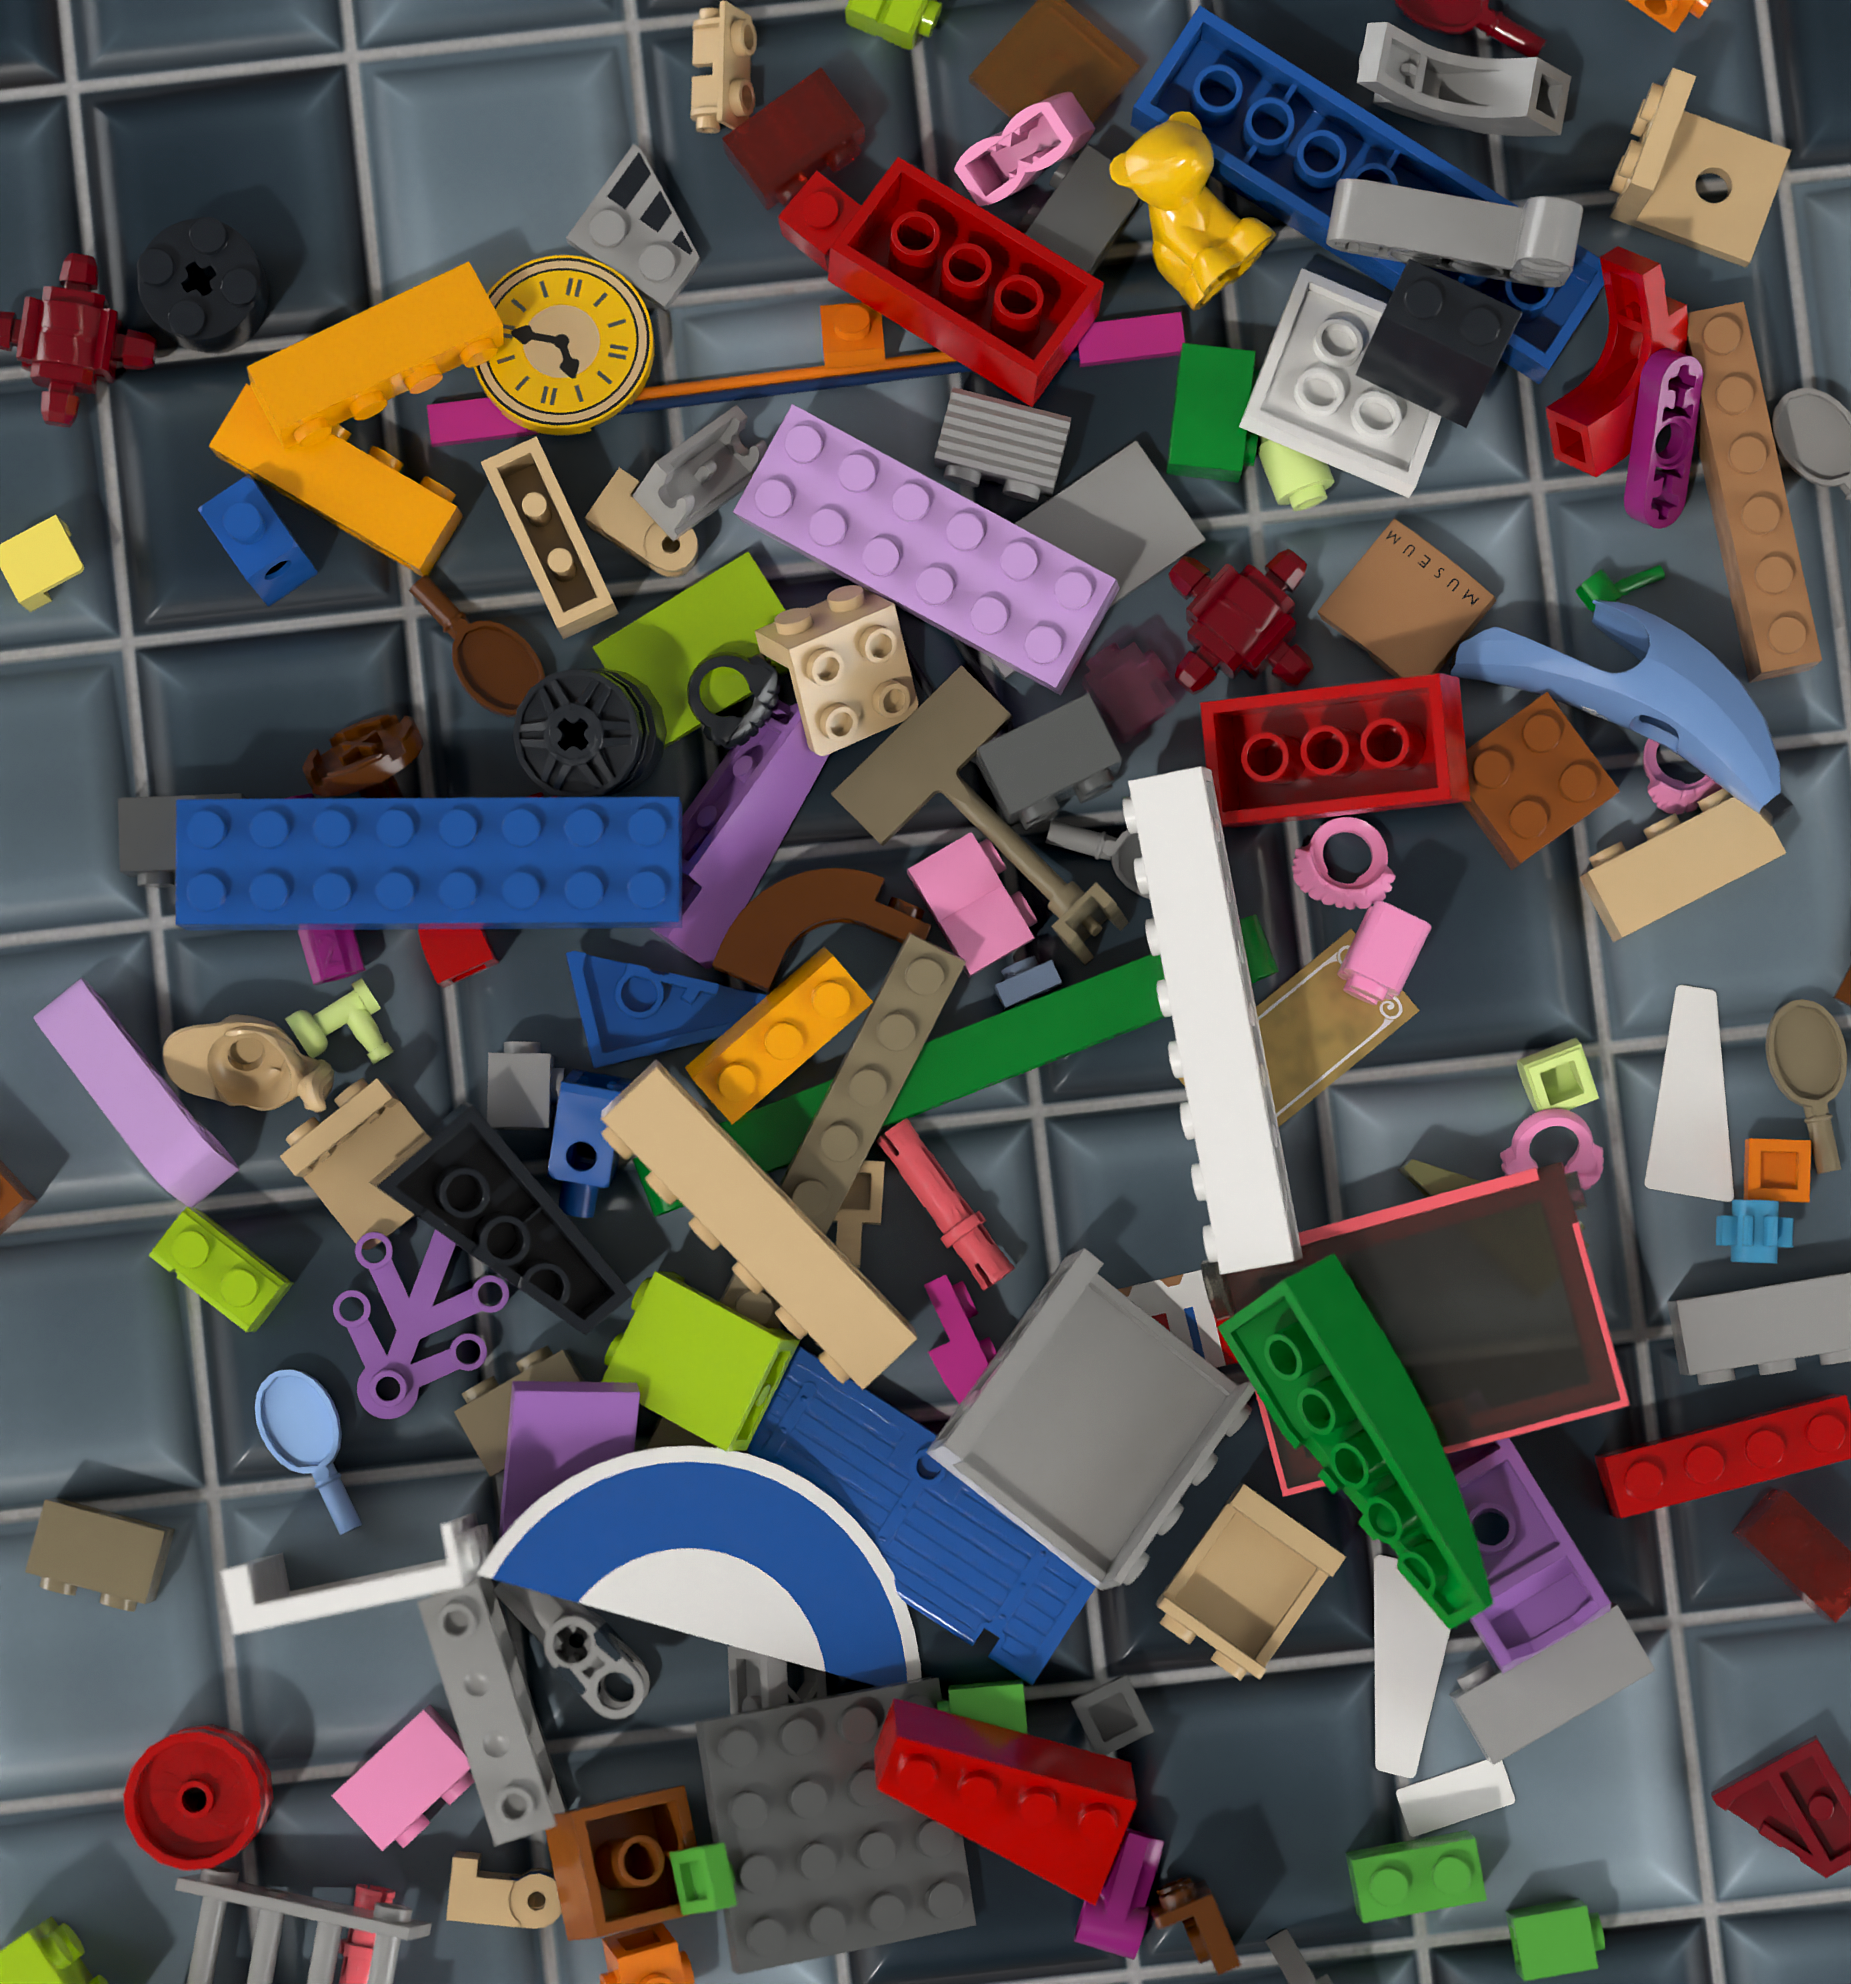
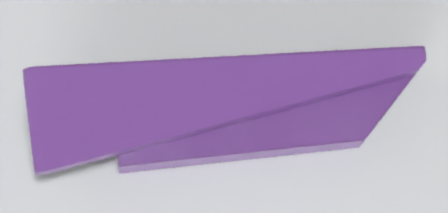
[648,700,829,969]

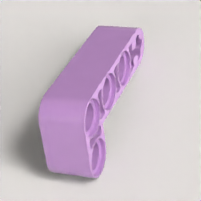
[33,977,239,1208]

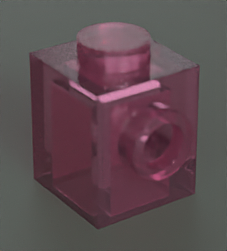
[1082,642,1176,744]

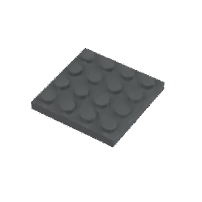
[695,1676,976,1974]

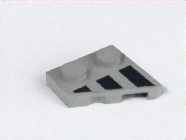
[566,144,701,312]

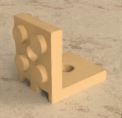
[1609,68,1791,268]

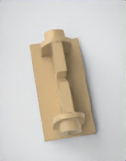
[690,1,757,136]

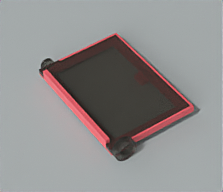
[1201,1162,1630,1497]

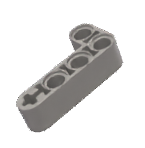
[1326,179,1583,288]

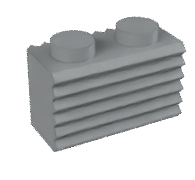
[934,387,1072,502]

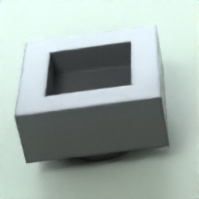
[1070,1673,1154,1756]

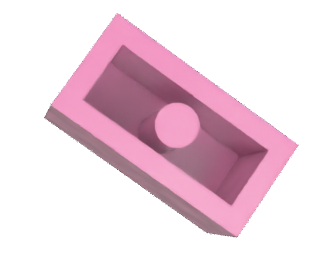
[332,1705,475,1851]

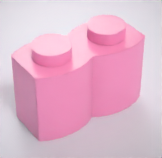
[954,92,1095,206]
[907,832,1038,978]
[1337,901,1431,1005]

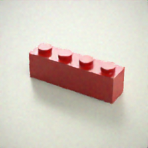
[1594,1394,1851,1519]

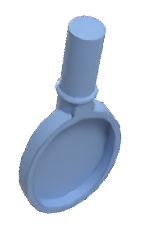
[255,1369,362,1535]

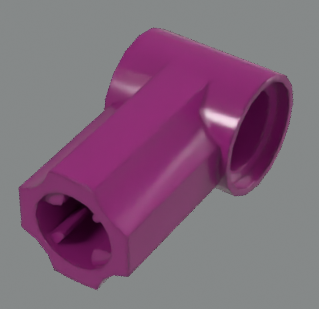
[1074,1827,1164,1960]

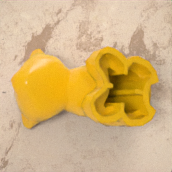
[1110,111,1277,311]

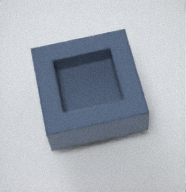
[995,956,1062,1011]

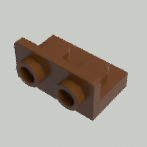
[1148,1876,1241,1975]

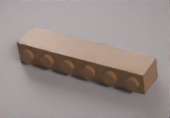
[1685,302,1822,683]

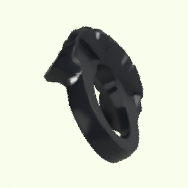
[687,652,781,749]

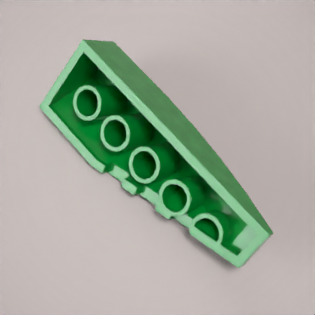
[1217,1253,1494,1630]

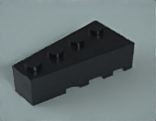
[369,1102,633,1335]

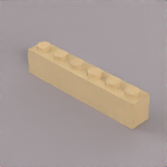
[601,1059,918,1390]

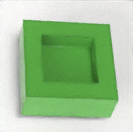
[669,1842,737,1915]

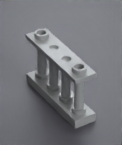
[417,1577,568,1846]
[175,1866,432,1984]

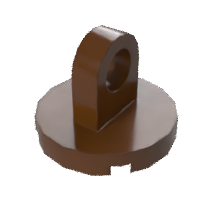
[302,714,424,798]

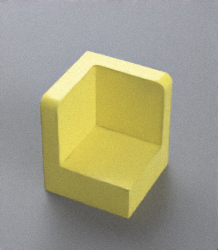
[0,515,84,612]

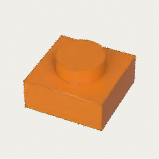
[820,302,886,369]
[1744,1138,1811,1203]

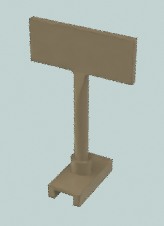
[831,665,1129,966]

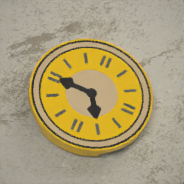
[474,255,654,435]

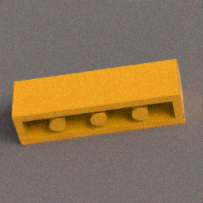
[247,261,504,450]
[209,383,463,577]

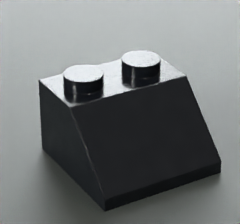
[1355,258,1522,428]

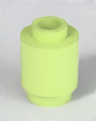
[1257,435,1335,511]

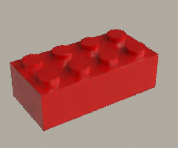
[828,157,1104,407]
[1200,673,1471,828]

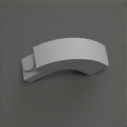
[1357,22,1571,136]

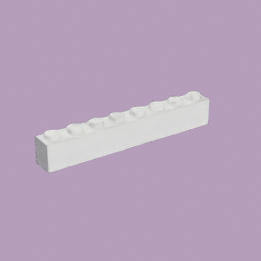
[1123,766,1303,1274]

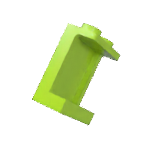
[601,1271,800,1452]

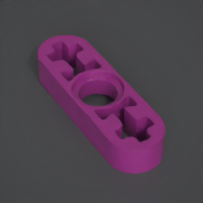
[1624,348,1703,529]

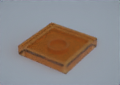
[969,0,1140,124]

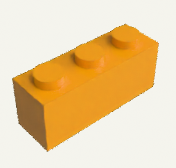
[685,946,873,1125]

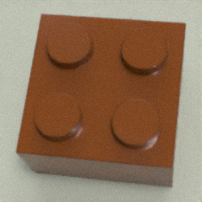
[1462,692,1620,870]
[545,1785,697,1941]

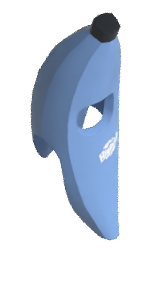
[1449,599,1793,826]

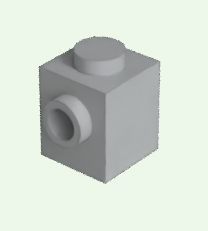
[487,1041,566,1130]

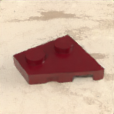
[1711,1735,1851,1878]

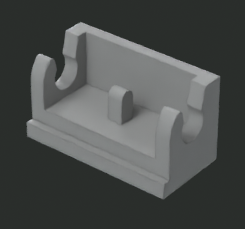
[632,405,767,541]

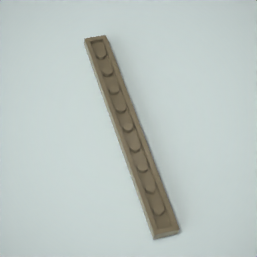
[643,932,966,1451]

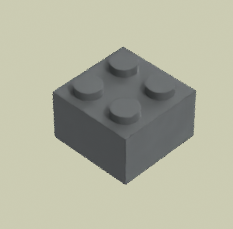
[976,693,1122,831]

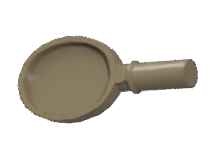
[1765,999,1847,1174]

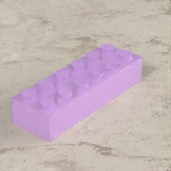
[733,404,1120,695]

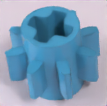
[1716,1200,1794,1264]

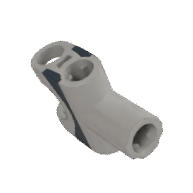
[493,1582,651,1719]

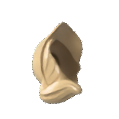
[162,1014,334,1112]

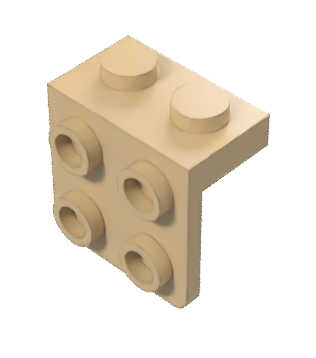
[755,585,918,756]
[279,1078,426,1250]

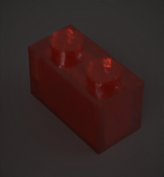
[722,67,865,211]
[1731,1488,1851,1623]

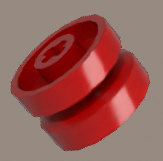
[123,1724,274,1871]

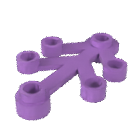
[333,1230,509,1419]

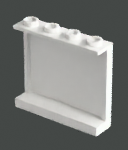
[221,1513,494,1635]

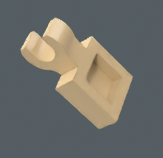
[833,1160,885,1268]

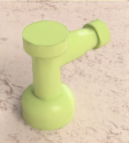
[285,978,394,1065]

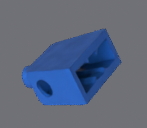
[198,474,319,607]
[547,1069,634,1218]

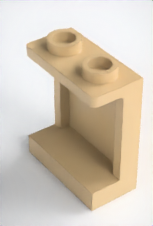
[1155,1482,1346,1681]

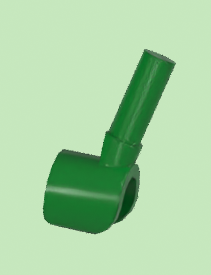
[1575,565,1665,612]

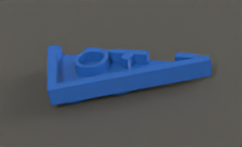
[565,951,767,1069]

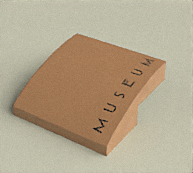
[1317,518,1496,678]

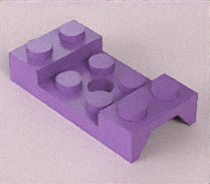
[1446,1389,1611,1674]

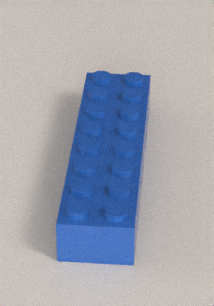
[1130,5,1604,385]
[176,797,682,931]

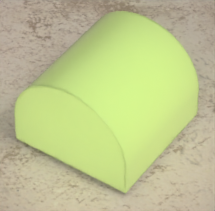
[1517,1038,1599,1112]

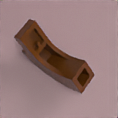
[712,868,932,993]

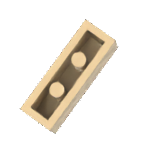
[481,436,619,639]
[1579,789,1786,942]

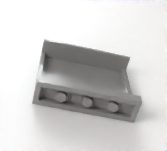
[926,1248,1255,1590]

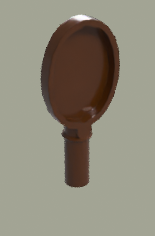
[409,575,545,717]

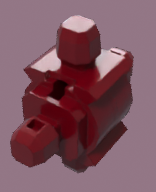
[0,253,158,428]
[1168,549,1314,695]

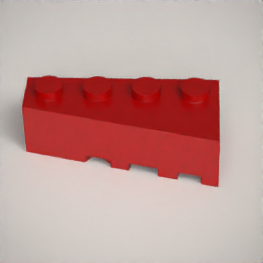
[874,1698,1137,1906]

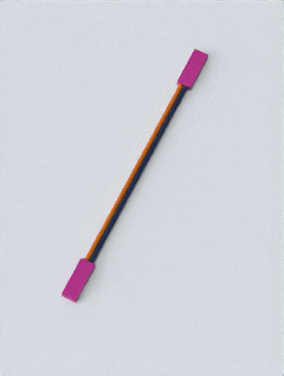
[427,312,1185,447]

